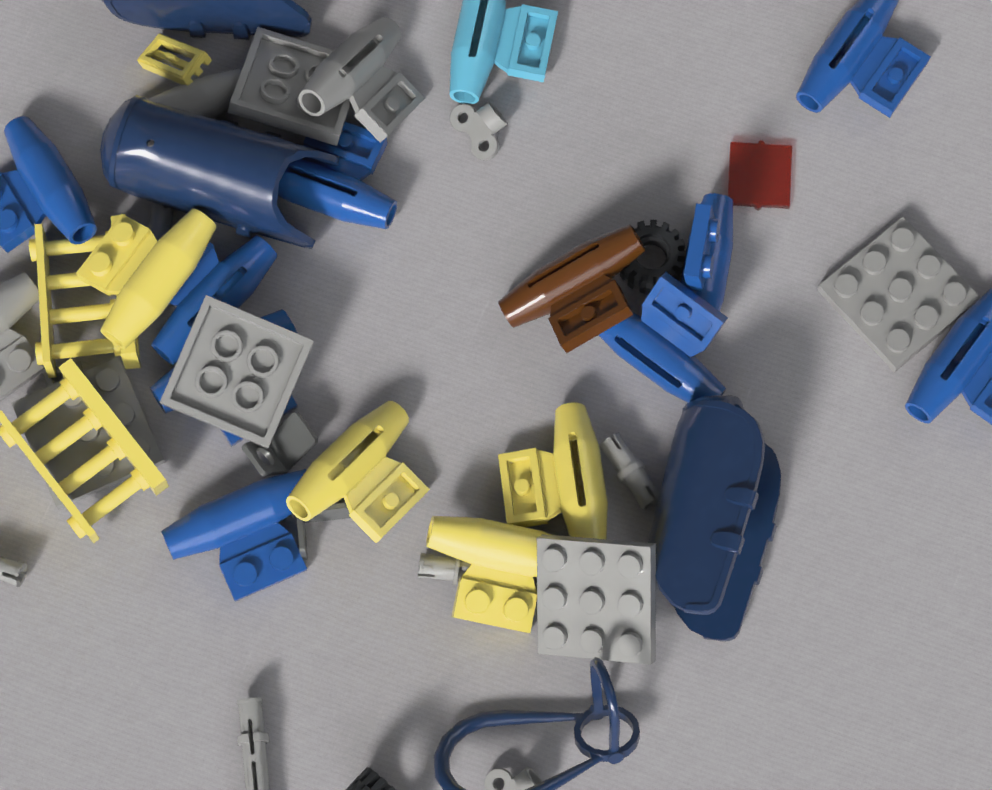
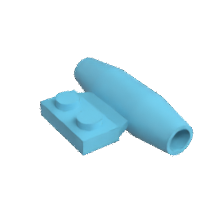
[449,0,558,104]

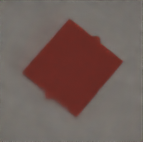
[728,140,792,211]

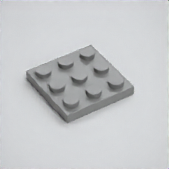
[228,27,351,146]
[817,217,981,373]
[160,295,314,449]
[11,356,165,509]
[537,534,656,665]

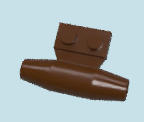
[498,224,646,353]

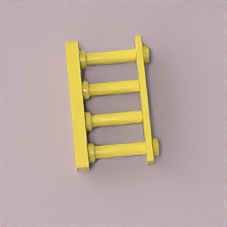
[29,214,141,378]
[0,358,169,544]

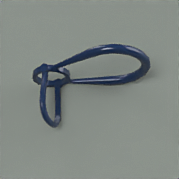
[433,657,640,790]

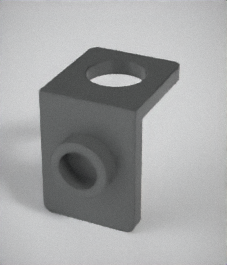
[242,412,318,477]
[296,503,351,560]

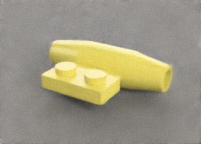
[76,208,217,349]
[286,401,430,543]
[498,402,608,539]
[426,516,551,633]

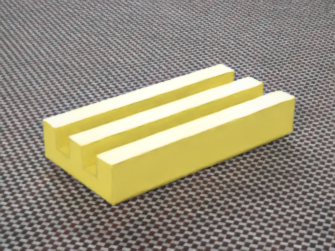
[137,33,212,86]

